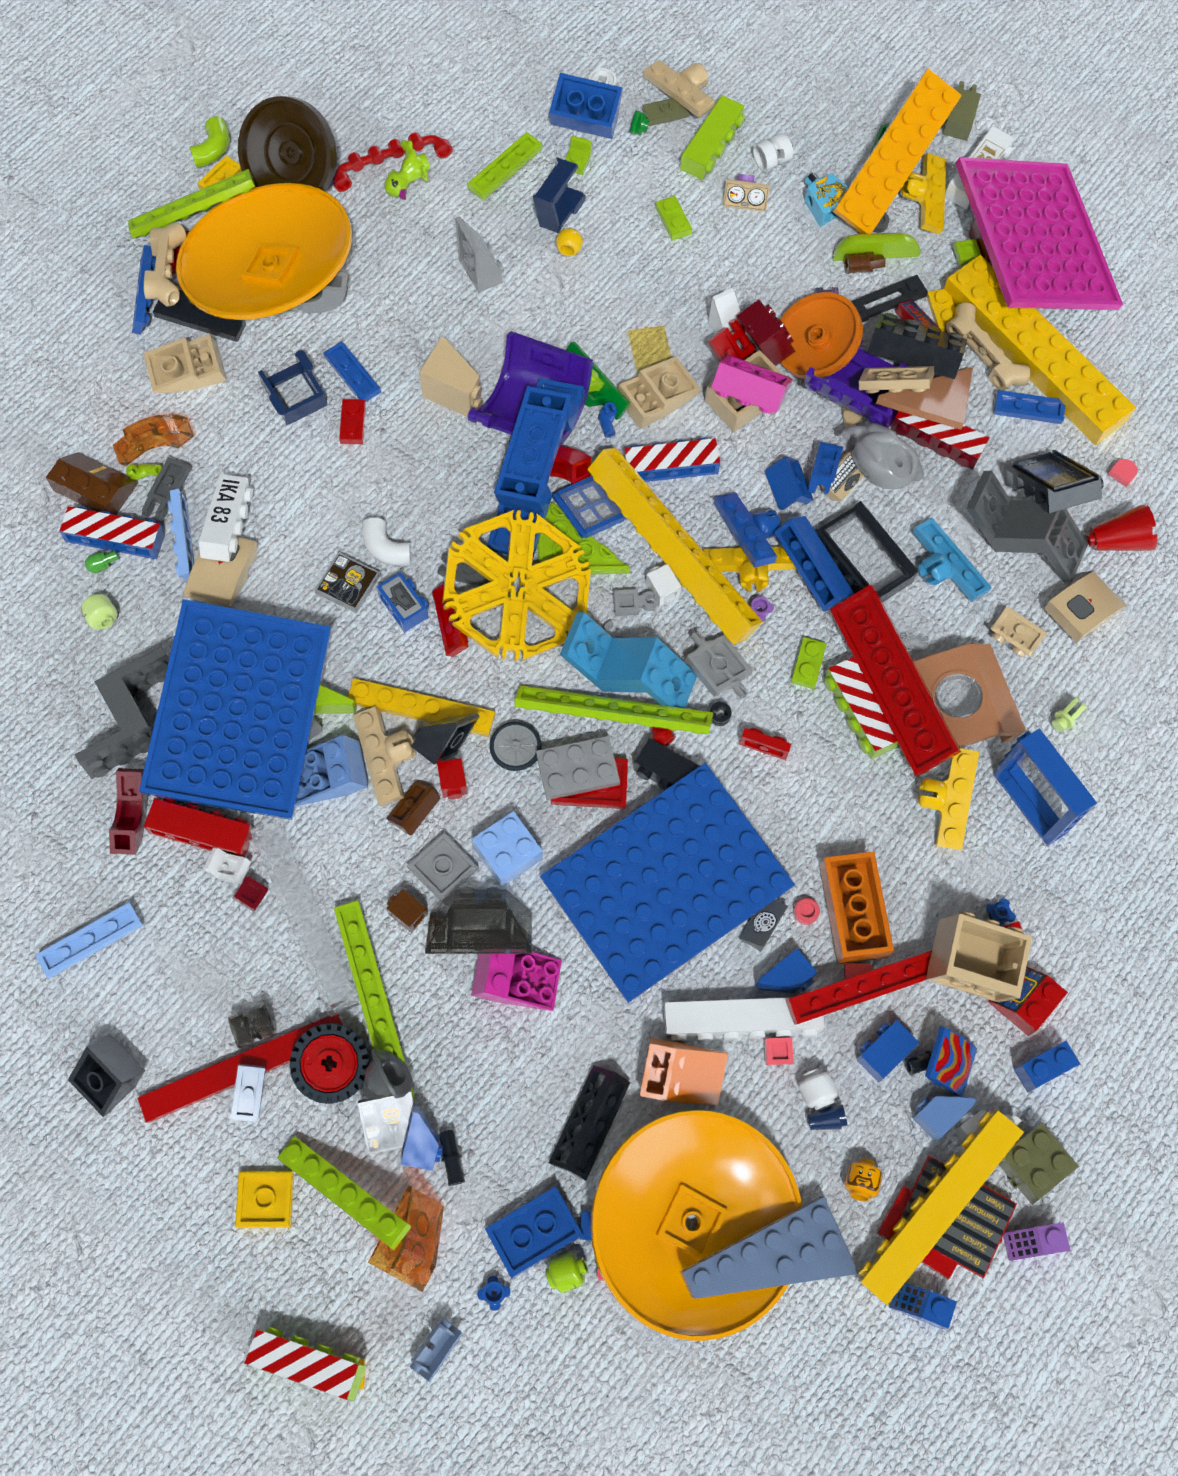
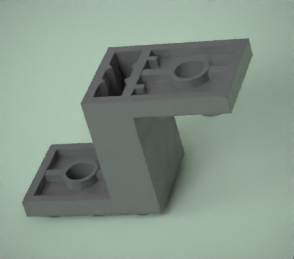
[966,471,1088,582]
[74,646,169,779]

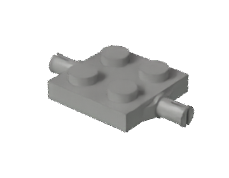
[685,631,753,700]

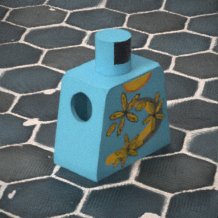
[805,173,848,227]

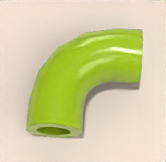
[189,116,230,169]

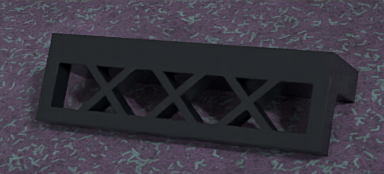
[153,290,246,342]
[548,1065,631,1181]

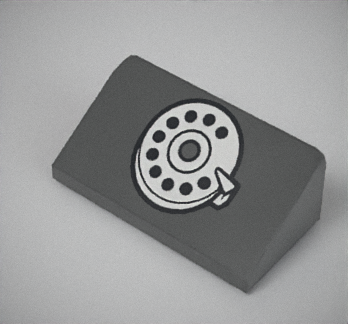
[739,900,788,952]

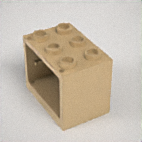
[926,911,1032,1002]

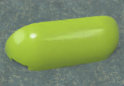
[833,232,921,261]

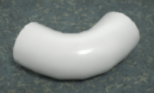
[362,518,411,566]

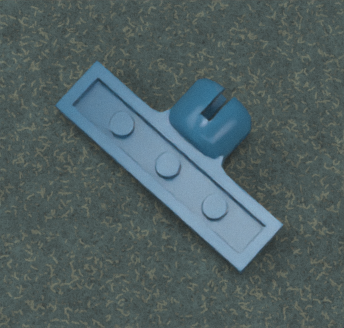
[912,518,992,602]

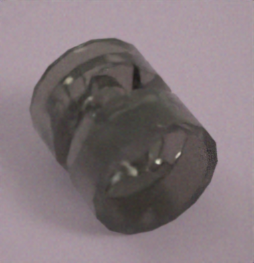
[228,1003,275,1049]

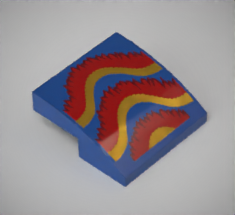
[925,1026,977,1097]

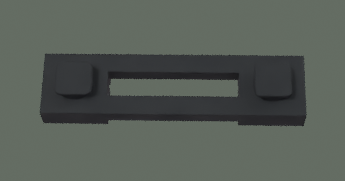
[851,275,928,323]

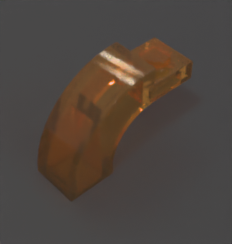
[113,414,194,466]

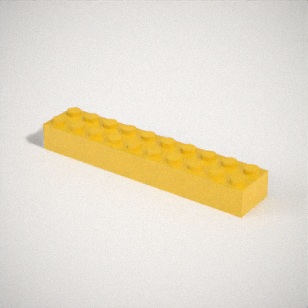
[944,255,1136,446]

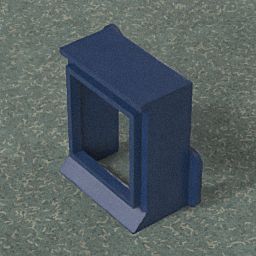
[532,157,586,233]
[258,350,327,426]

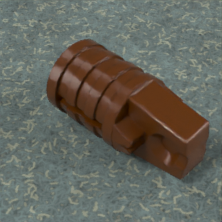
[844,252,886,274]

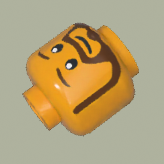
[844,1158,883,1202]

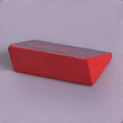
[896,300,938,327]

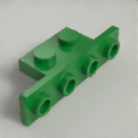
[566,342,630,420]

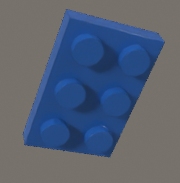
[485,1186,584,1279]

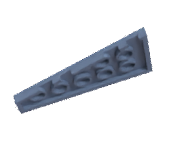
[680,1197,859,1299]

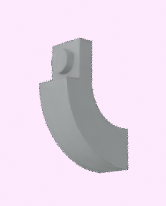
[296,272,348,313]

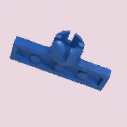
[714,493,781,568]

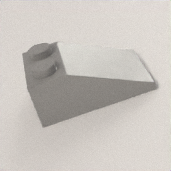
[455,216,504,293]

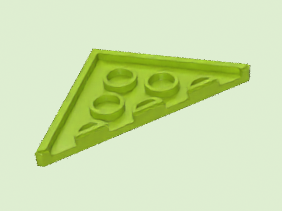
[538,502,630,575]

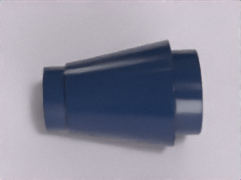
[807,1103,848,1130]

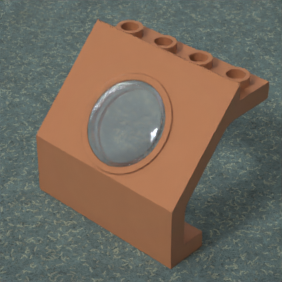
[914,644,1026,748]

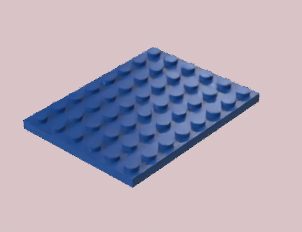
[139,599,331,820]
[540,762,795,1003]

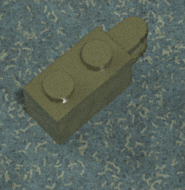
[943,81,981,141]

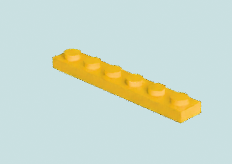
[348,678,495,737]

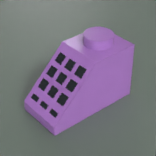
[1003,1222,1071,1261]

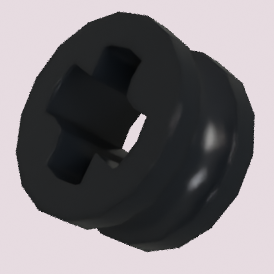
[710,702,732,726]

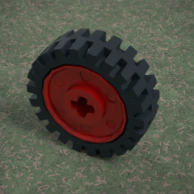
[289,1023,370,1104]

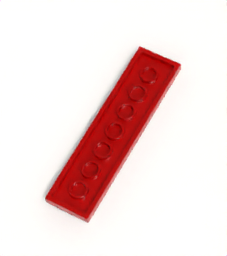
[830,584,961,776]

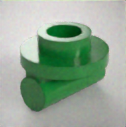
[629,110,650,136]

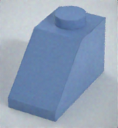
[912,1096,977,1142]

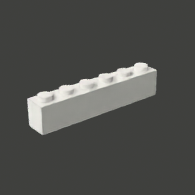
[663,998,824,1042]

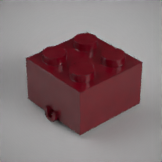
[737,299,796,366]

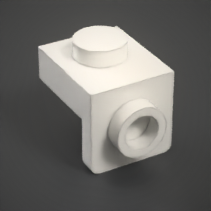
[204,847,251,885]

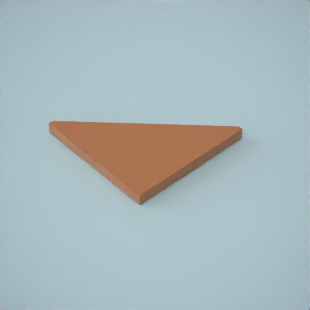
[876,367,973,429]

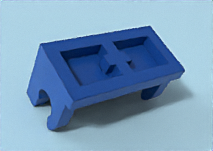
[808,442,843,494]

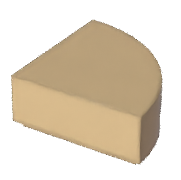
[843,407,865,428]

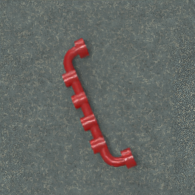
[332,132,453,192]

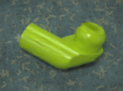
[126,463,162,480]

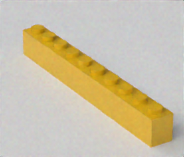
[587,448,763,645]

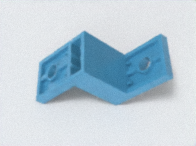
[560,612,697,708]

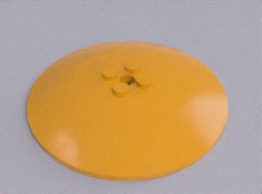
[176,183,352,320]
[591,1110,802,1341]

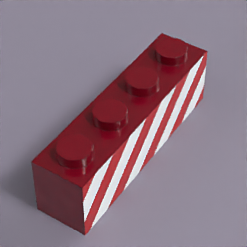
[891,411,990,470]

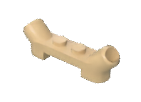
[144,222,186,307]
[946,302,1030,391]

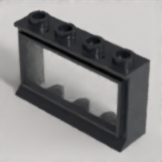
[1003,450,1104,514]
[815,500,918,602]

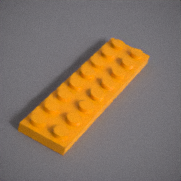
[833,68,962,234]

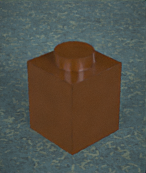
[386,889,428,933]

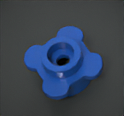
[986,898,1016,926]
[477,1276,511,1311]

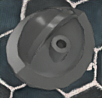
[363,1047,412,1100]

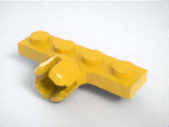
[900,153,946,235]
[703,546,797,592]
[918,748,979,850]

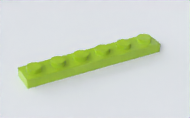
[128,169,255,238]
[277,1136,411,1250]

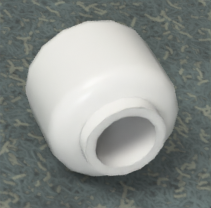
[799,1069,838,1111]

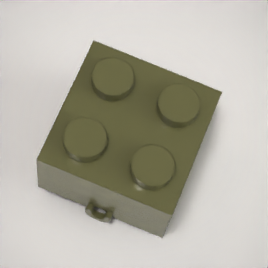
[999,1123,1079,1205]

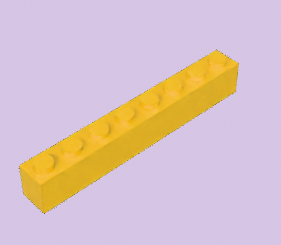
[858,1110,1024,1305]

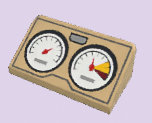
[723,179,770,212]

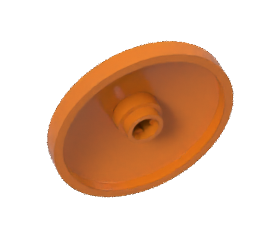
[780,292,863,379]

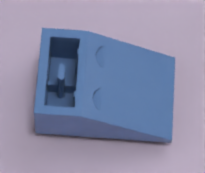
[295,735,368,807]

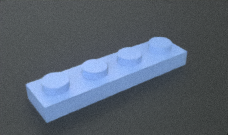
[168,489,194,584]
[35,902,143,979]

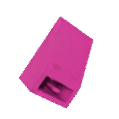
[471,941,562,1011]

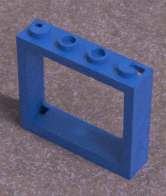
[993,728,1097,847]

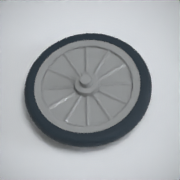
[490,722,542,771]

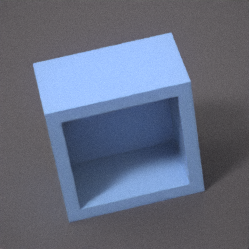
[472,811,543,887]

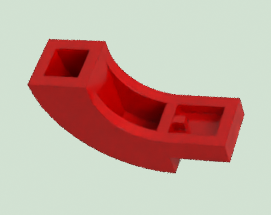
[550,446,591,484]

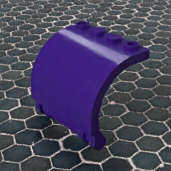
[468,331,593,447]
[805,340,909,428]

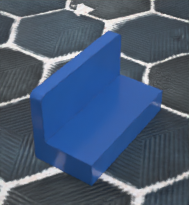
[765,456,814,510]

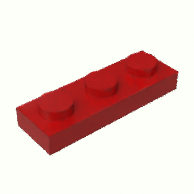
[432,583,469,657]

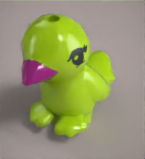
[384,140,430,200]

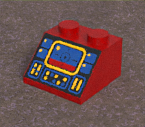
[988,966,1068,1036]

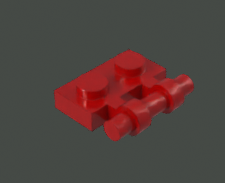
[707,318,756,362]

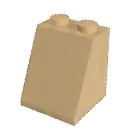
[419,337,483,417]

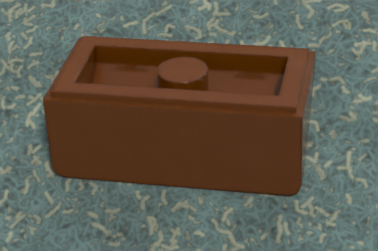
[386,780,440,836]

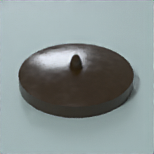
[238,96,337,192]

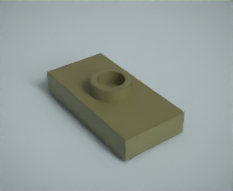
[642,98,689,127]

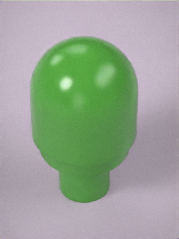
[85,551,119,573]

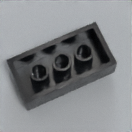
[867,313,967,379]

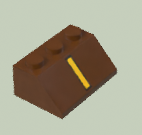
[46,452,138,515]

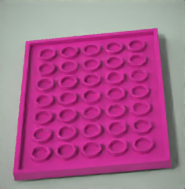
[955,157,1123,310]

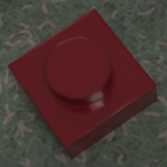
[232,875,269,912]

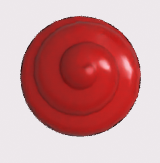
[651,727,676,747]

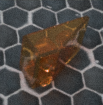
[368,1185,444,1292]

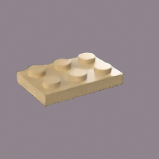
[859,366,934,393]

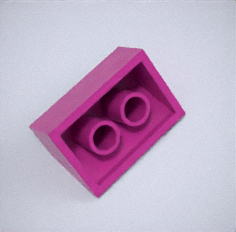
[711,355,793,414]

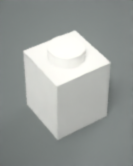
[646,564,681,607]

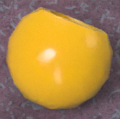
[556,227,583,256]

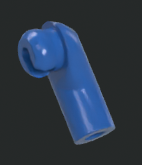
[599,402,617,438]

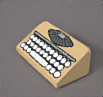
[821,452,864,501]

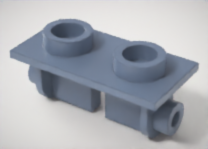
[410,1318,463,1382]

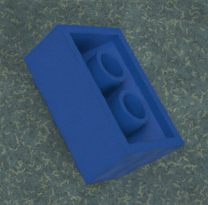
[549,73,623,139]

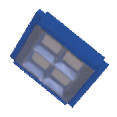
[552,476,627,539]

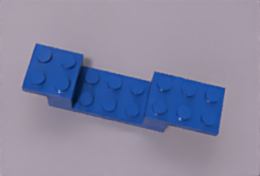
[487,378,585,560]

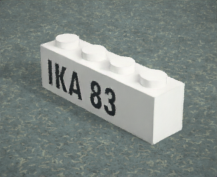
[199,474,253,562]

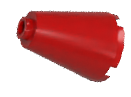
[1087,504,1158,551]

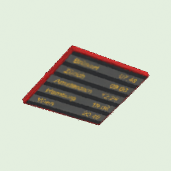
[897,1156,1017,1278]

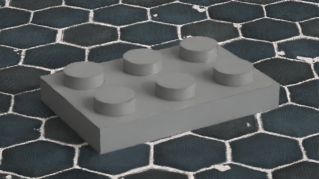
[536,736,620,800]

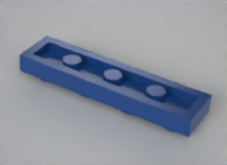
[132,245,156,335]

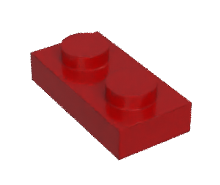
[339,399,366,444]
[739,728,792,761]

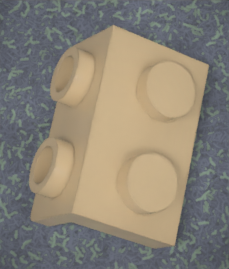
[990,606,1047,658]

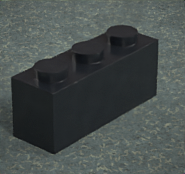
[634,738,700,791]

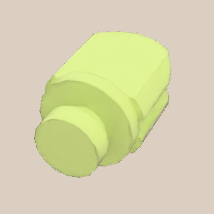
[1052,697,1087,732]

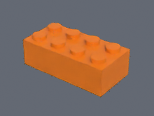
[820,851,894,964]

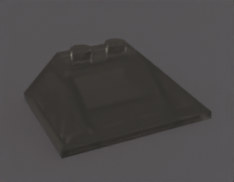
[425,887,532,954]

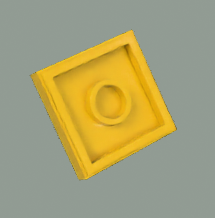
[235,1171,294,1228]

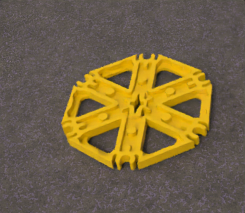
[442,510,591,662]

